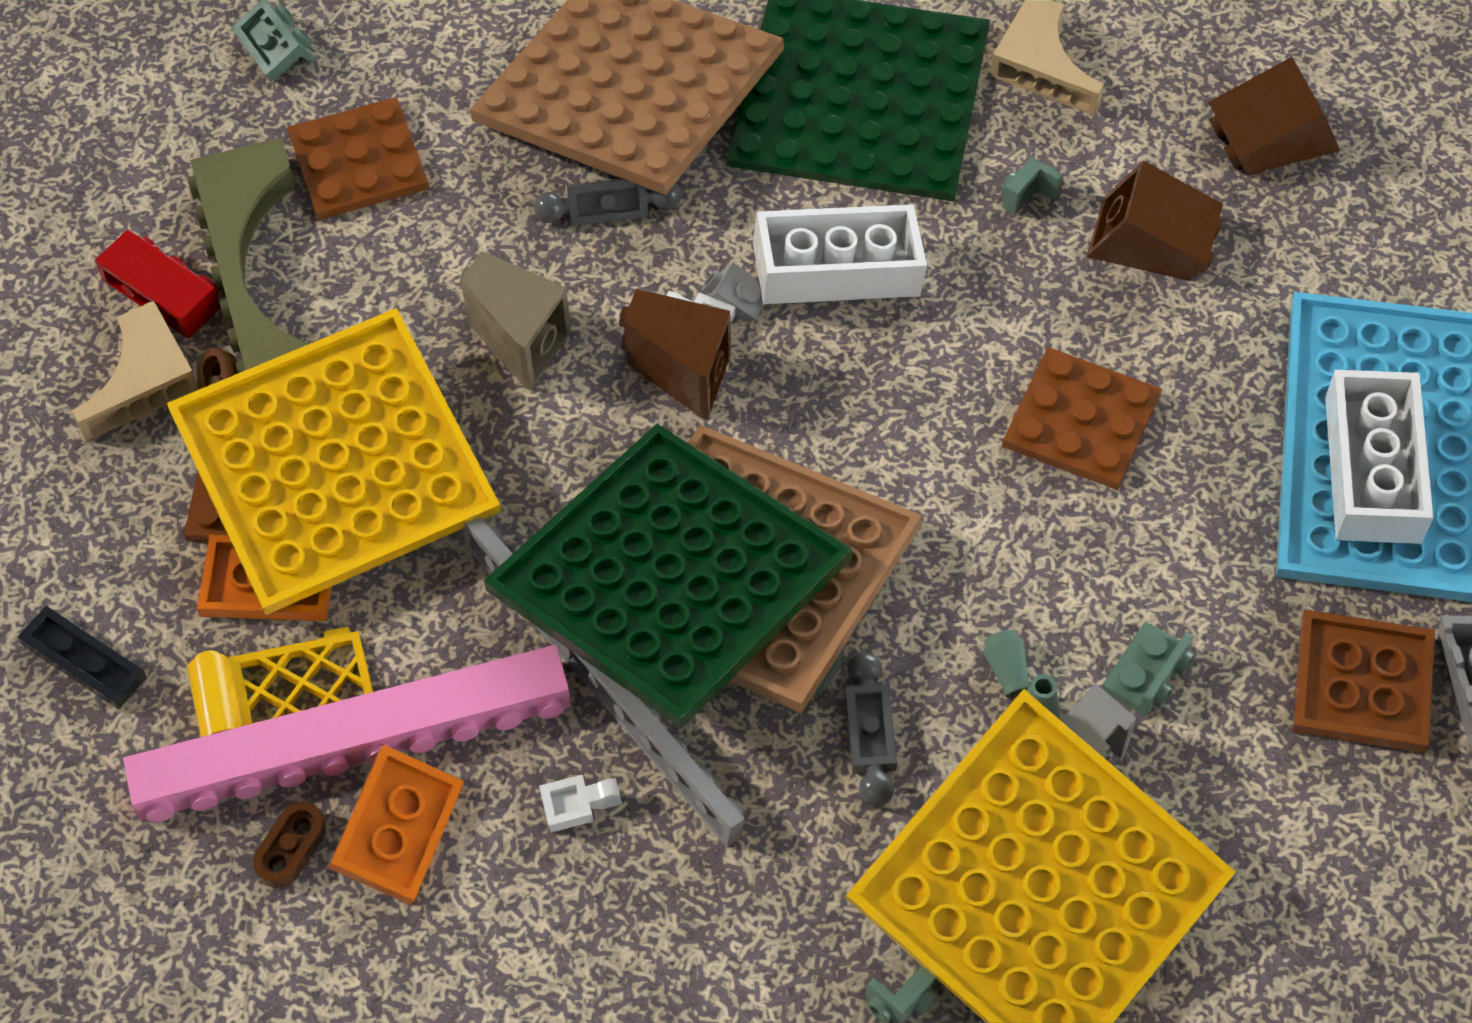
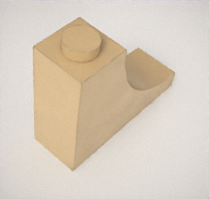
[990,0,1104,116]
[72,301,199,442]

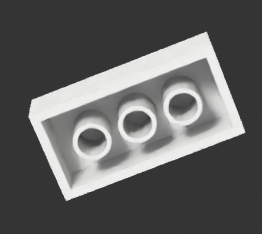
[753,204,927,304]
[1325,370,1433,544]

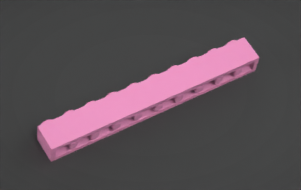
[123,644,572,823]

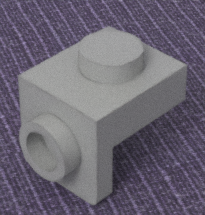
[702,262,763,323]

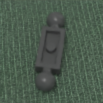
[534,179,681,226]
[845,652,897,807]

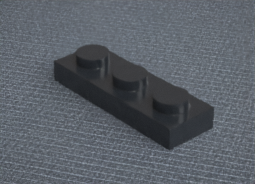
[17,606,147,710]

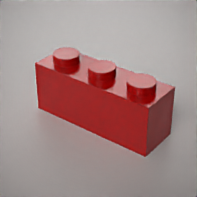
[95,229,221,339]

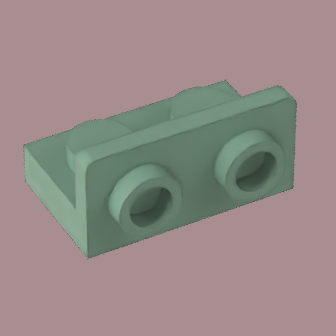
[231,0,317,81]
[1101,621,1195,717]

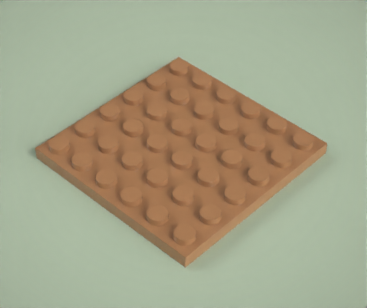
[470,0,784,195]
[687,425,922,714]

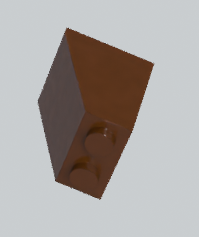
[1208,57,1340,176]
[1086,160,1223,281]
[619,289,731,419]

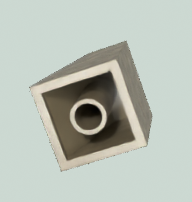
[460,251,571,390]

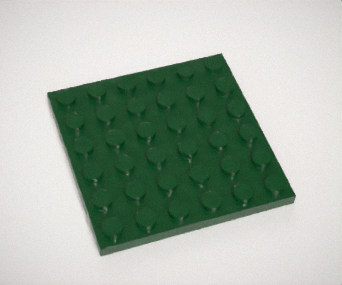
[727,0,990,202]
[484,423,852,728]

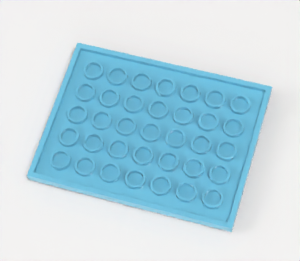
[1276,292,1472,602]

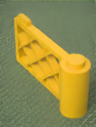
[187,626,373,737]

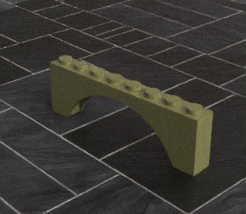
[187,137,309,373]

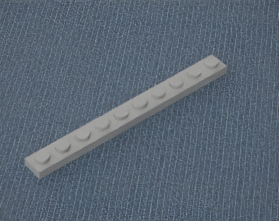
[465,517,745,848]

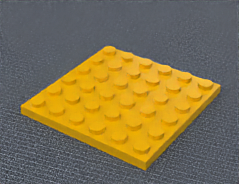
[167,308,501,615]
[845,689,1236,1023]

